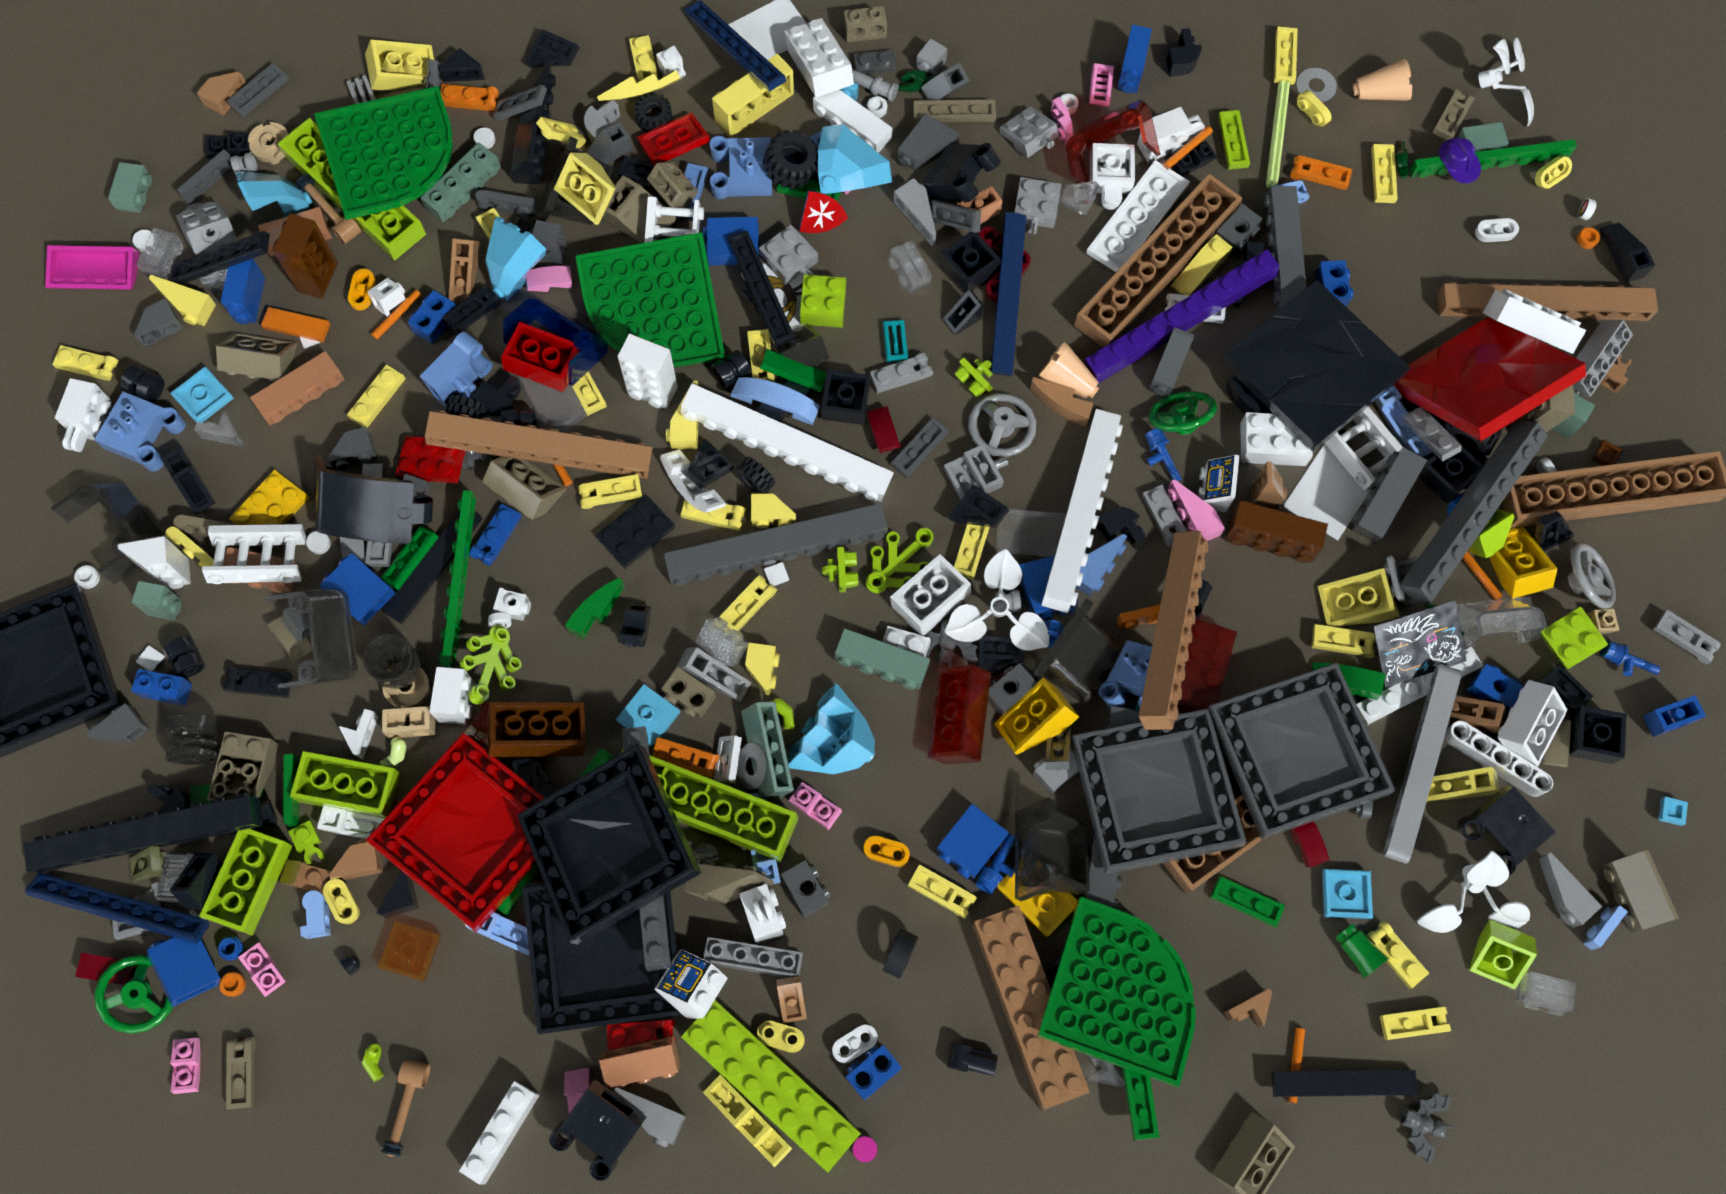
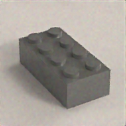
[1351,447,1427,543]

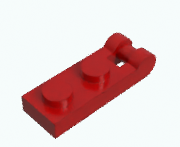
[607,1020,676,1050]

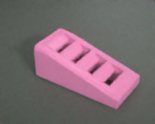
[1089,63,1114,107]

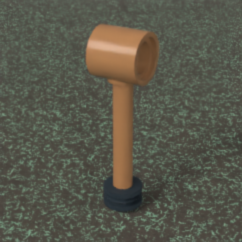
[295,174,362,245]
[381,1059,431,1157]

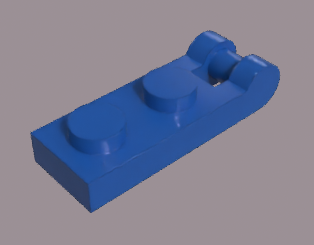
[469,504,522,566]

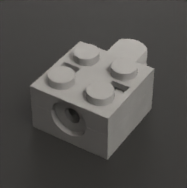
[176,202,237,254]

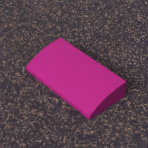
[45,245,139,290]

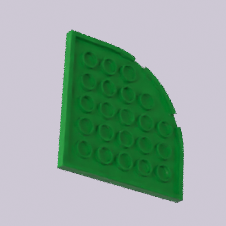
[314,86,453,220]
[576,232,726,368]
[1037,897,1196,1088]

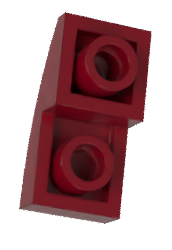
[867,406,901,454]
[1290,821,1330,868]
[75,952,134,985]

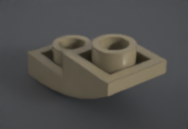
[267,616,314,662]
[1543,719,1571,767]

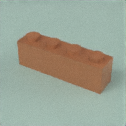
[250,351,344,425]

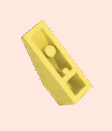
[1171,234,1232,296]
[149,275,216,326]
[666,381,699,449]
[1427,767,1500,801]

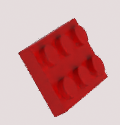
[637,112,710,167]
[395,436,466,484]

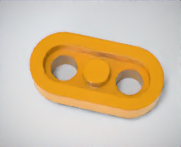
[348,269,376,311]
[863,836,910,867]

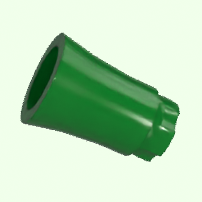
[1335,924,1390,979]

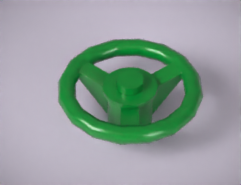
[1148,391,1218,435]
[94,955,173,1034]

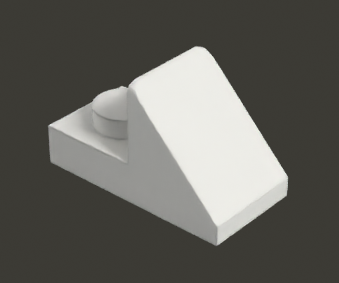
[339,709,379,760]

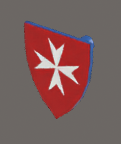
[799,190,848,233]

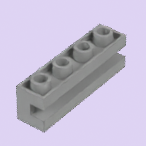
[1573,320,1633,397]
[703,937,803,978]

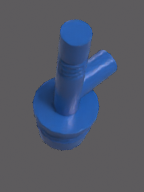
[1145,429,1182,482]
[1600,640,1660,676]
[976,834,1017,894]

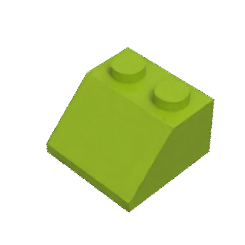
[1469,919,1537,989]

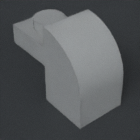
[584,100,620,143]

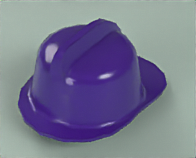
[1439,137,1481,184]

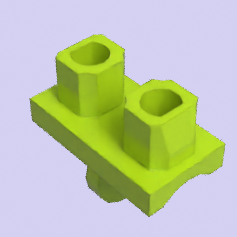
[954,357,993,397]
[822,547,858,592]

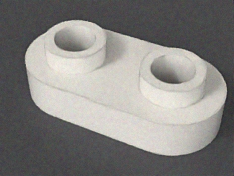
[1475,218,1519,242]
[832,1025,877,1063]

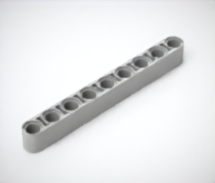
[1383,663,1462,864]

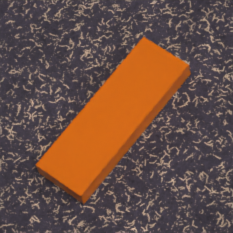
[261,307,331,343]

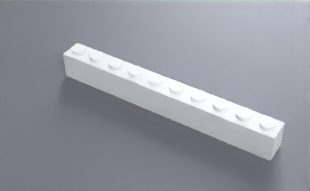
[681,384,894,502]
[1041,409,1123,613]

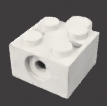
[1137,107,1205,163]
[1089,143,1135,210]
[55,378,113,452]
[739,884,786,945]

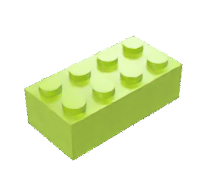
[290,751,401,818]
[199,829,292,936]

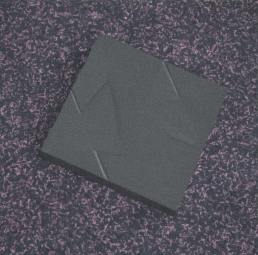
[1208,662,1395,840]
[1071,708,1247,875]

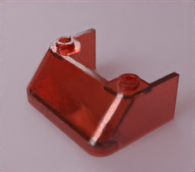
[1065,101,1161,188]

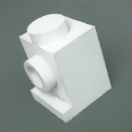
[656,46,686,77]
[368,278,405,316]
[493,588,531,621]

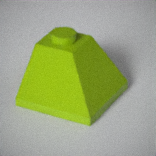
[1469,509,1514,558]

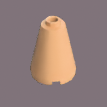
[1353,59,1412,101]
[1038,342,1099,399]

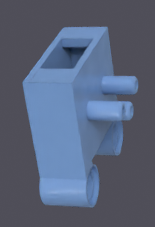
[710,136,772,200]
[420,332,493,407]
[94,392,186,472]
[1099,640,1185,708]

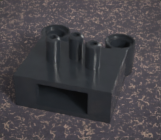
[921,143,1001,203]
[1457,783,1556,876]
[549,1079,646,1181]

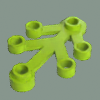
[866,528,934,594]
[460,625,522,704]

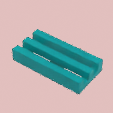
[883,320,908,363]

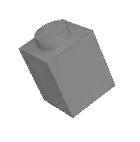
[916,38,947,76]

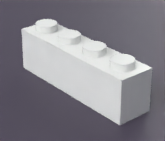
[813,90,892,153]
[459,1081,539,1185]

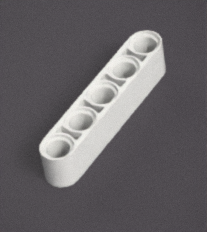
[1444,721,1553,797]

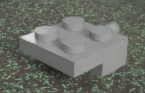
[999,106,1059,158]
[1014,177,1062,234]
[759,225,818,285]
[943,444,1008,500]

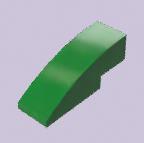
[565,578,625,640]
[1311,662,1386,700]

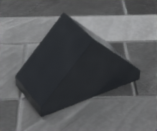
[440,48,485,82]
[943,289,984,335]
[376,871,419,918]

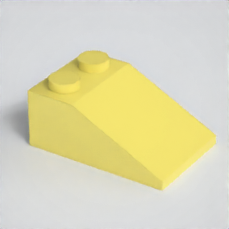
[365,40,434,91]
[554,152,616,225]
[1318,568,1400,628]

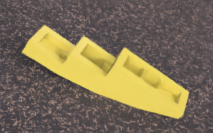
[597,71,682,101]
[703,1075,792,1167]

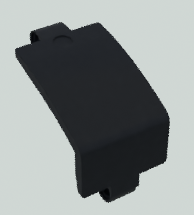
[313,455,433,544]

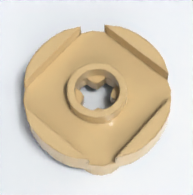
[248,122,289,164]
[383,664,431,708]

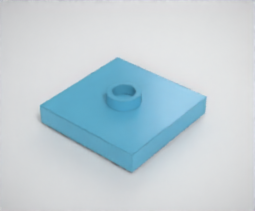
[170,366,234,425]
[616,684,681,748]
[1322,869,1373,919]

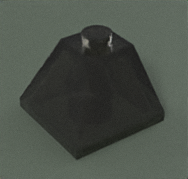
[770,324,829,367]

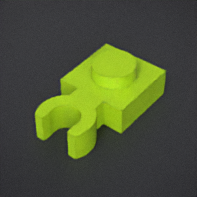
[288,820,325,865]

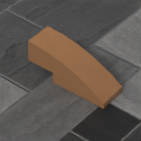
[1030,377,1094,427]

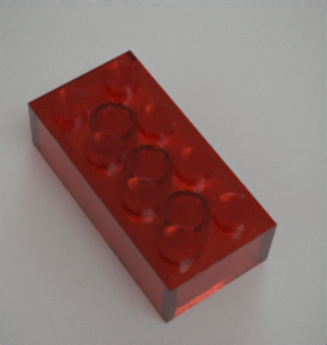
[1177,618,1237,713]
[927,665,991,765]

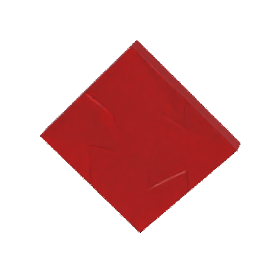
[1394,316,1586,441]
[366,732,545,933]

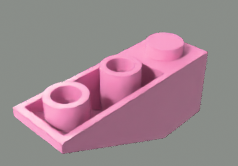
[1167,479,1225,541]

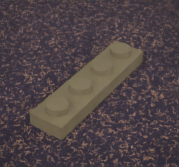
[913,100,996,123]

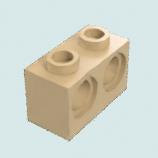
[382,706,435,739]

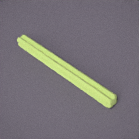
[1266,80,1290,188]

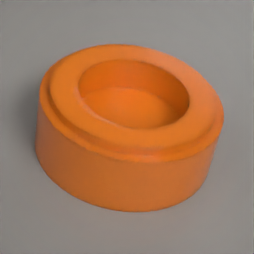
[1576,227,1600,249]
[219,972,246,997]

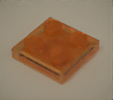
[377,921,442,982]

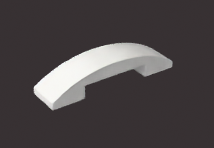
[660,450,726,513]
[317,805,385,839]

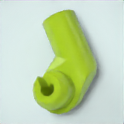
[771,698,795,729]
[362,1043,384,1082]

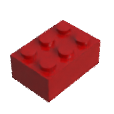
[501,322,581,393]

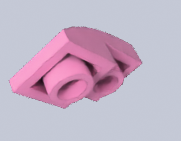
[1050,97,1073,145]
[526,266,573,292]
[788,782,842,830]
[238,942,286,997]
[170,1038,201,1094]

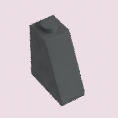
[897,113,960,170]
[1149,327,1195,396]

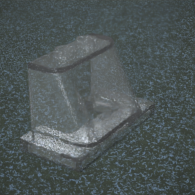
[1456,596,1547,649]

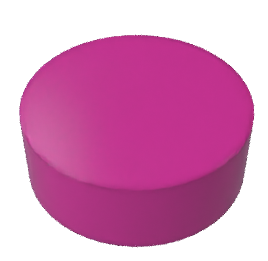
[853,1136,877,1162]

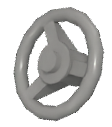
[968,393,1037,457]
[1568,543,1616,609]

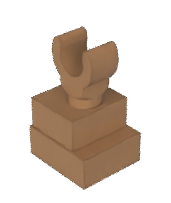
[1599,354,1632,394]

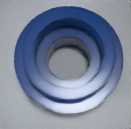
[218,936,243,961]

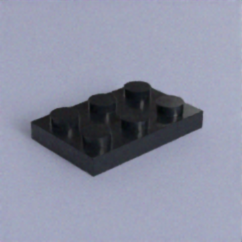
[595,494,675,569]

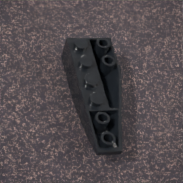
[511,66,556,185]

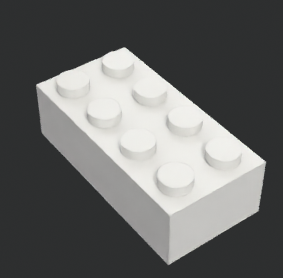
[784,18,854,97]
[1483,289,1586,354]
[618,334,678,409]

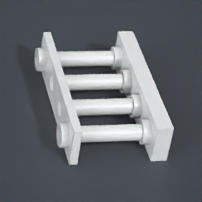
[644,197,704,243]
[1325,406,1402,491]
[202,524,306,584]

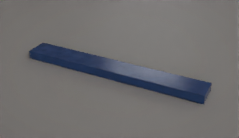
[684,0,786,92]
[990,212,1027,377]
[24,872,210,944]

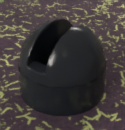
[339,955,360,976]

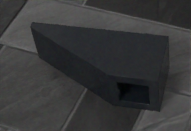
[1599,223,1655,283]

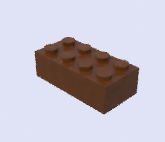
[273,214,338,299]
[1225,501,1328,563]
[487,702,586,757]

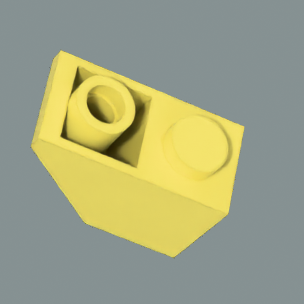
[751,494,796,529]
[745,643,780,696]

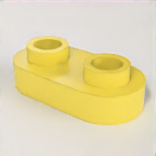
[1297,90,1331,127]
[1535,156,1572,189]
[323,879,360,924]
[757,1021,805,1053]

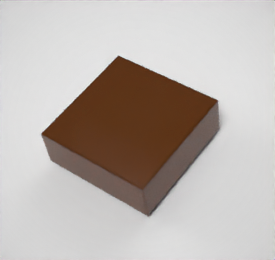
[1591,439,1623,466]

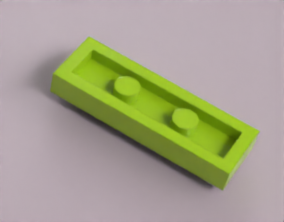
[1218,110,1250,170]

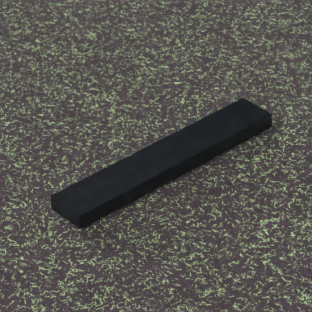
[727,230,795,347]
[169,231,270,285]
[382,511,483,625]
[1271,1070,1418,1097]

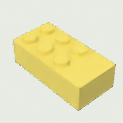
[712,53,794,138]

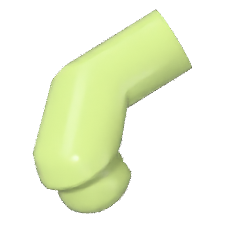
[380,737,407,768]

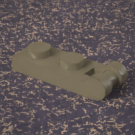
[1432,89,1475,140]
[173,515,237,537]
[226,1037,256,1110]

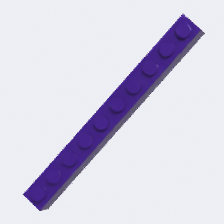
[1085,249,1280,384]

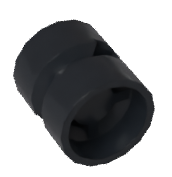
[711,349,752,389]
[120,365,165,403]
[501,408,536,426]
[163,636,205,679]

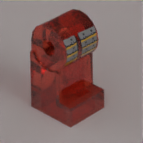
[464,701,489,747]

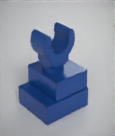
[1044,619,1064,650]

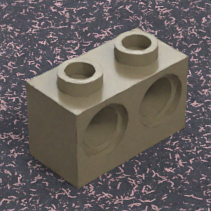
[844,6,887,42]
[647,162,698,208]
[661,667,716,719]

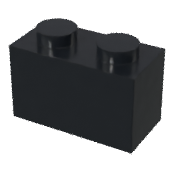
[169,853,223,909]

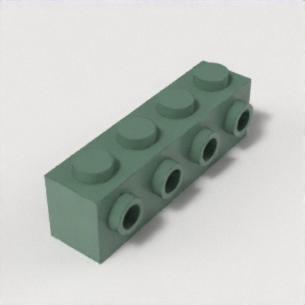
[421,143,501,223]
[835,628,930,690]
[741,702,794,800]

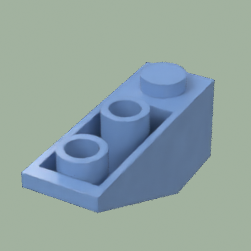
[1075,534,1127,597]

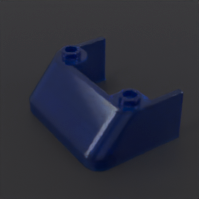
[503,298,608,387]

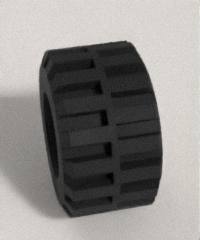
[763,130,818,189]
[1442,421,1503,458]

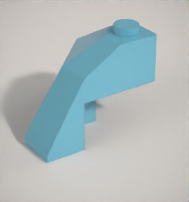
[818,124,892,194]
[236,171,312,217]
[486,216,546,302]
[787,683,875,774]

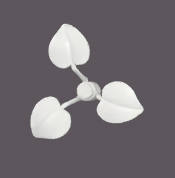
[1478,37,1534,127]
[945,549,1049,651]
[1417,850,1530,933]

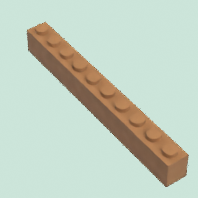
[1437,282,1658,321]
[425,411,652,479]
[1139,531,1208,730]

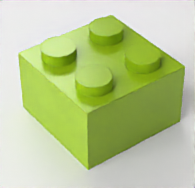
[800,275,846,328]
[1539,607,1608,670]

